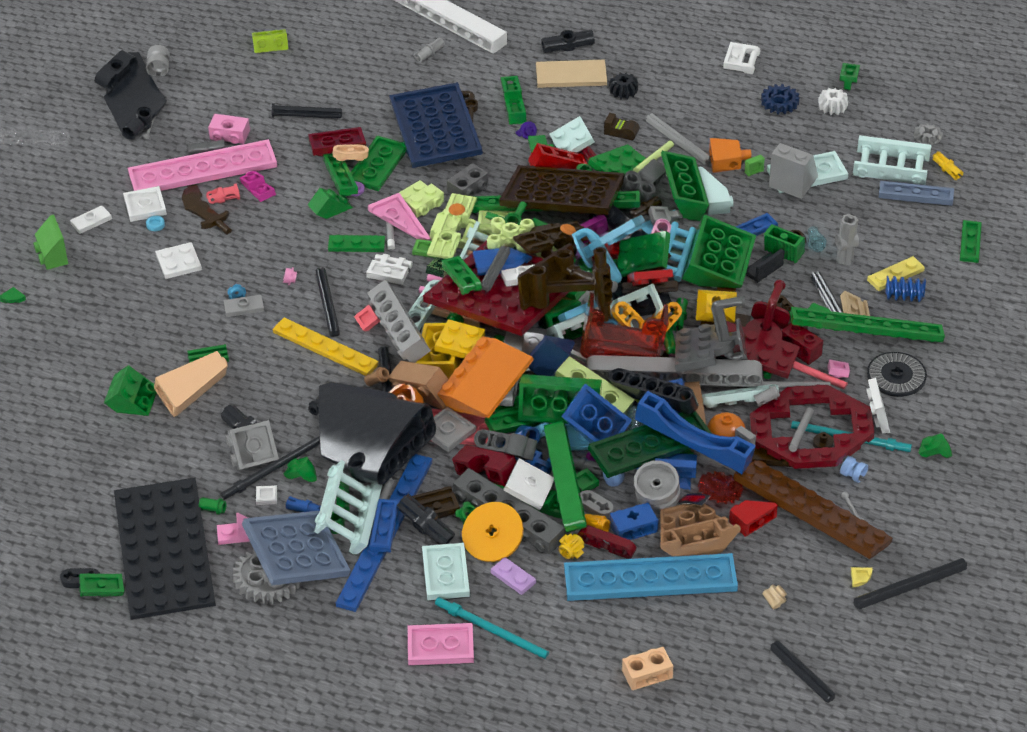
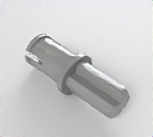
[414,38,445,63]

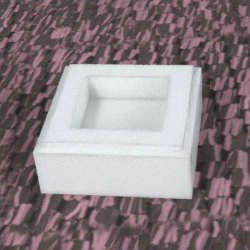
[256,485,277,505]

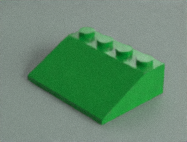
[682,214,756,288]

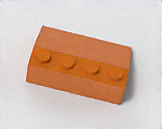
[437,336,534,418]

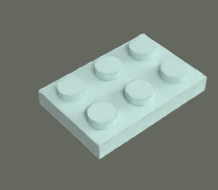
[422,543,470,600]

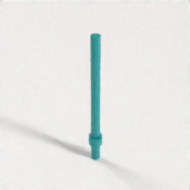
[791,421,912,452]
[435,597,549,659]

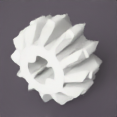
[818,88,848,115]

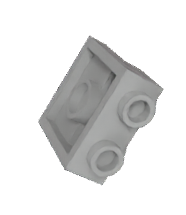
[225,420,279,470]

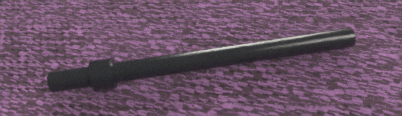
[220,436,320,500]

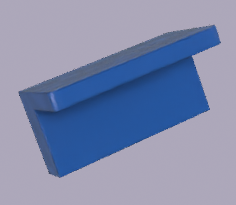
[655,454,697,478]

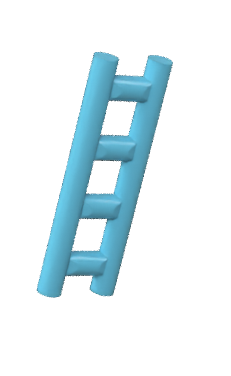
[663,221,697,282]

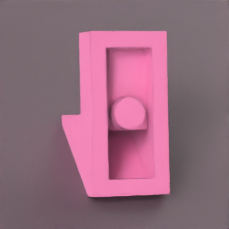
[217,513,249,545]

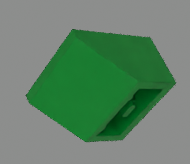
[104,365,157,416]

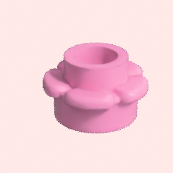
[283,267,297,285]

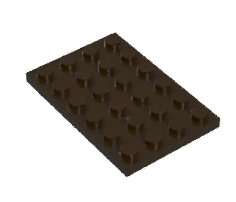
[499,165,624,216]

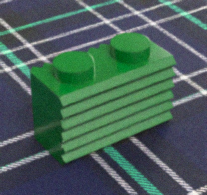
[764,224,805,263]

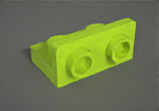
[252,29,288,53]

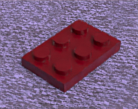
[308,127,366,156]

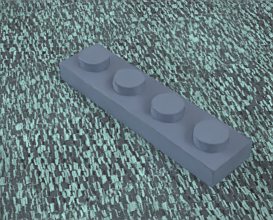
[879,181,954,206]

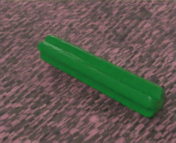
[661,324,676,355]

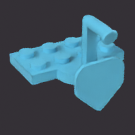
[572,215,645,283]

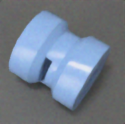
[840,456,868,483]

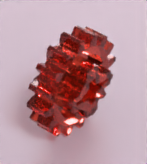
[698,471,743,504]

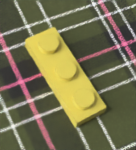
[867,256,925,291]

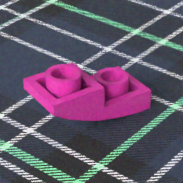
[239,170,276,202]

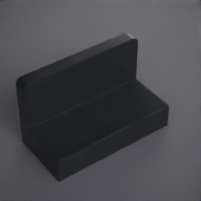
[746,249,785,283]

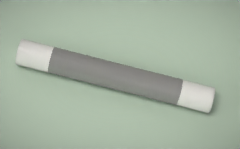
[386,222,395,249]

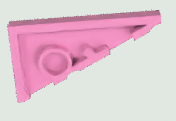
[368,193,431,241]

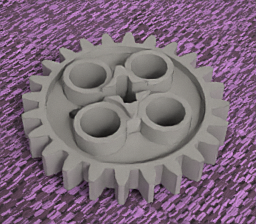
[233,549,301,604]

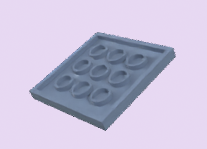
[242,511,351,585]

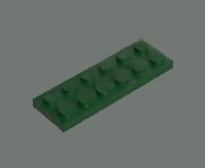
[588,411,712,478]

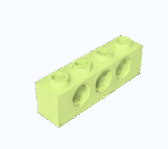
[555,356,635,415]

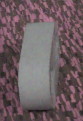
[580,490,613,519]

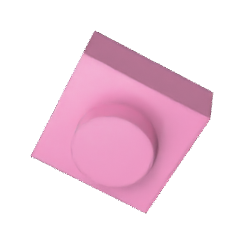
[827,360,850,378]

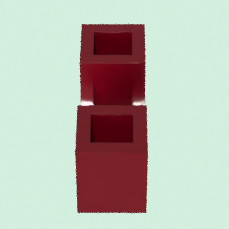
[452,444,516,486]

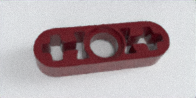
[577,525,637,559]

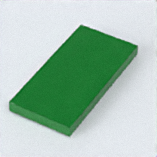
[351,135,407,191]

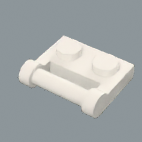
[723,42,760,74]

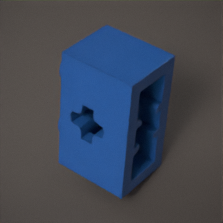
[610,502,658,540]

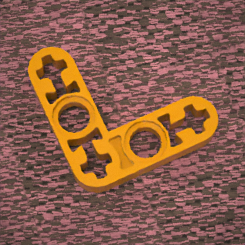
[611,301,682,348]

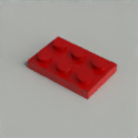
[627,269,673,286]

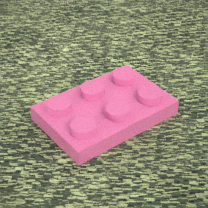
[408,623,474,665]

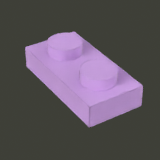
[491,557,536,595]

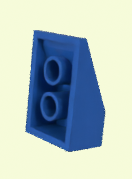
[561,384,632,443]

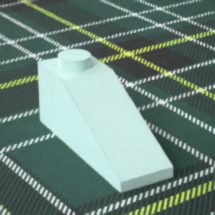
[698,167,733,215]

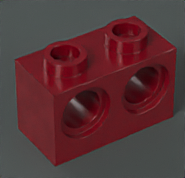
[781,323,824,365]

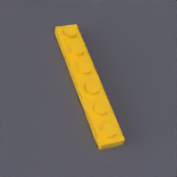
[273,317,379,376]

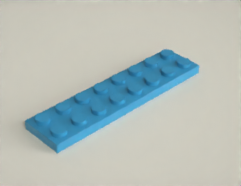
[564,553,738,601]

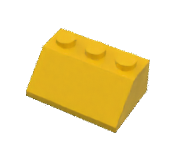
[416,322,462,379]

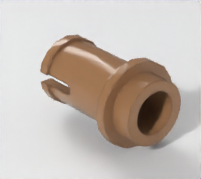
[364,367,389,387]

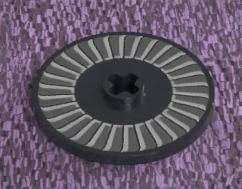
[867,352,927,397]

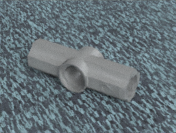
[835,214,859,266]

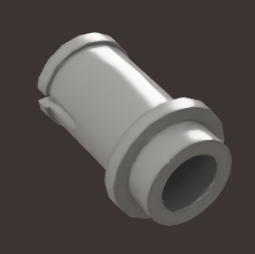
[754,385,780,407]

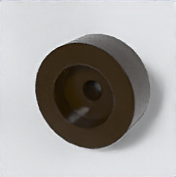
[813,432,834,448]

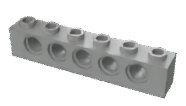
[368,279,431,363]

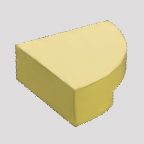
[851,567,873,587]

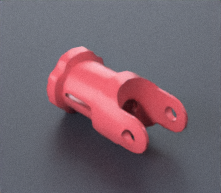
[206,183,240,204]

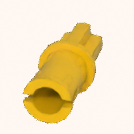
[933,151,964,180]

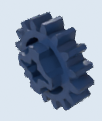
[761,84,800,114]

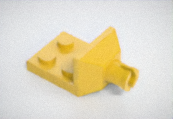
[696,290,737,323]

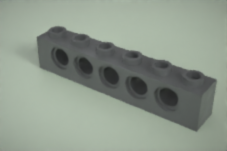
[453,468,565,555]

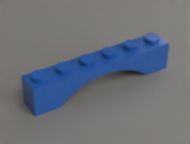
[635,391,756,474]

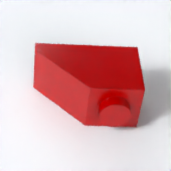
[729,500,778,537]

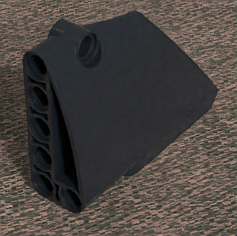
[319,382,436,485]

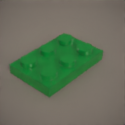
[588,144,646,176]
[617,231,670,277]

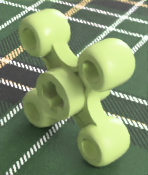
[487,217,535,253]

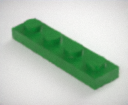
[323,154,358,196]

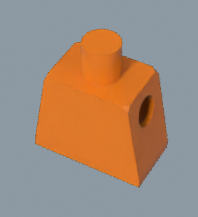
[709,138,751,173]

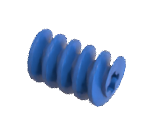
[885,276,926,302]

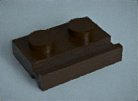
[412,486,460,518]

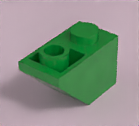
[308,188,353,219]

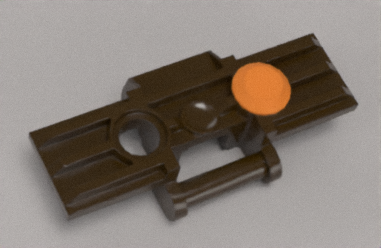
[513,221,589,259]

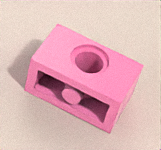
[208,114,250,144]

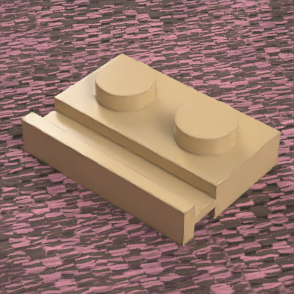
[840,291,870,316]

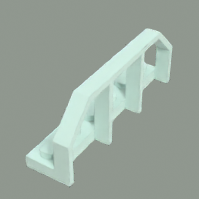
[547,284,663,363]

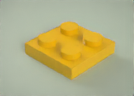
[435,319,485,359]

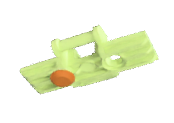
[427,193,477,259]

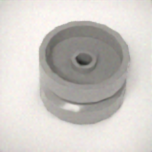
[634,461,680,513]

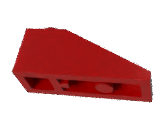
[528,143,588,169]

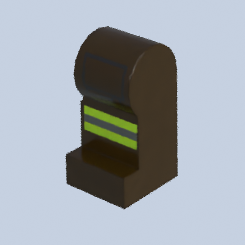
[604,112,640,141]

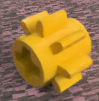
[559,533,584,559]

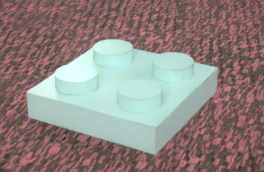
[550,116,595,153]

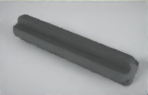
[481,245,510,291]

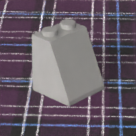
[769,143,818,199]

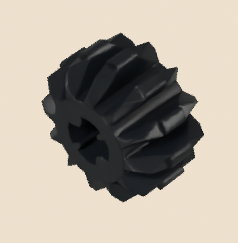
[609,72,638,100]

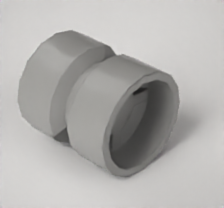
[146,45,170,76]

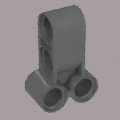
[620,159,667,203]
[474,429,537,461]

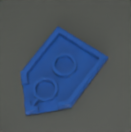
[473,247,532,276]

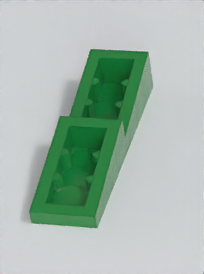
[500,76,527,125]

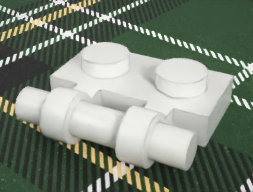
[366,254,413,285]

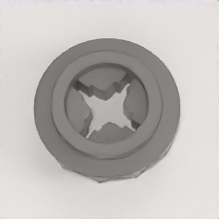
[914,123,943,145]

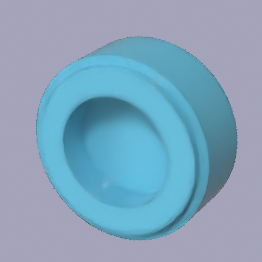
[146,216,165,231]

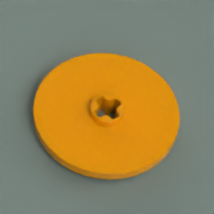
[462,502,524,562]

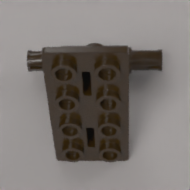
[517,244,613,322]

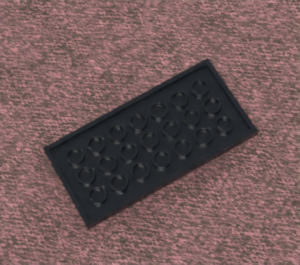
[114,477,216,620]

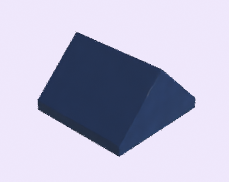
[528,335,575,376]

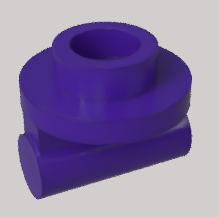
[516,121,537,139]

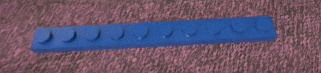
[336,454,432,612]

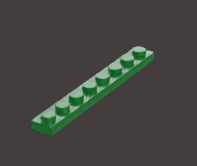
[790,307,945,342]

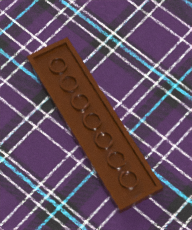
[733,460,893,559]

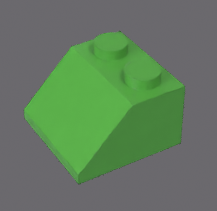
[33,215,68,270]

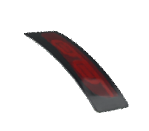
[677,493,710,505]

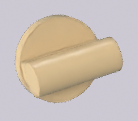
[762,584,787,610]

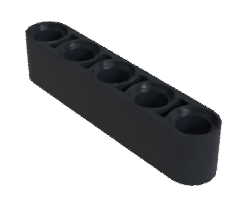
[609,368,699,414]

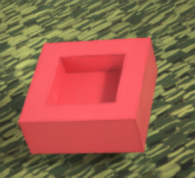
[354,305,380,332]

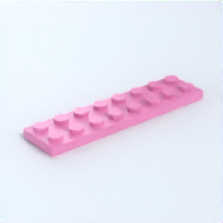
[128,139,277,191]

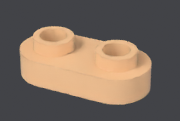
[333,145,369,161]

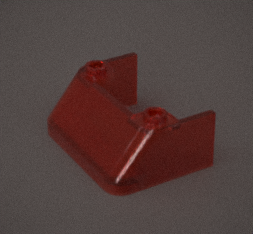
[580,292,668,358]

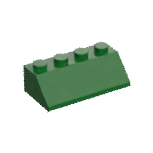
[661,150,709,221]
[518,374,602,424]

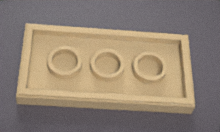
[536,60,607,88]

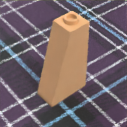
[154,351,228,417]

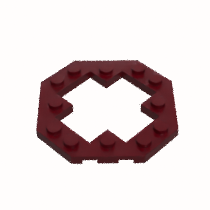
[750,384,874,469]

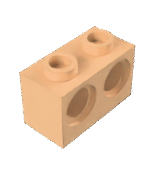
[622,647,673,690]

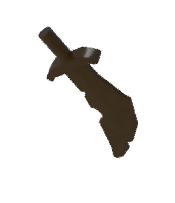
[182,184,232,235]

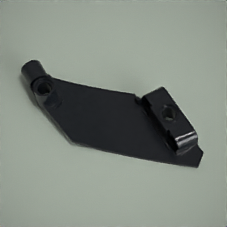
[94,50,167,140]

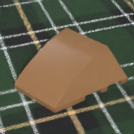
[660,504,741,557]

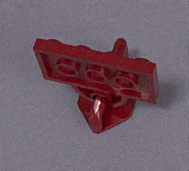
[720,280,800,379]

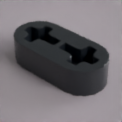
[60,568,100,588]

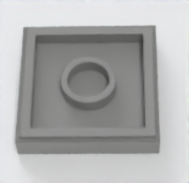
[431,407,476,452]

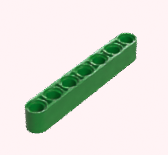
[544,420,587,533]

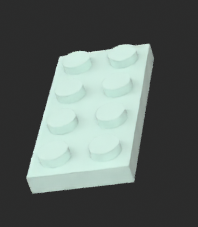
[767,151,848,193]

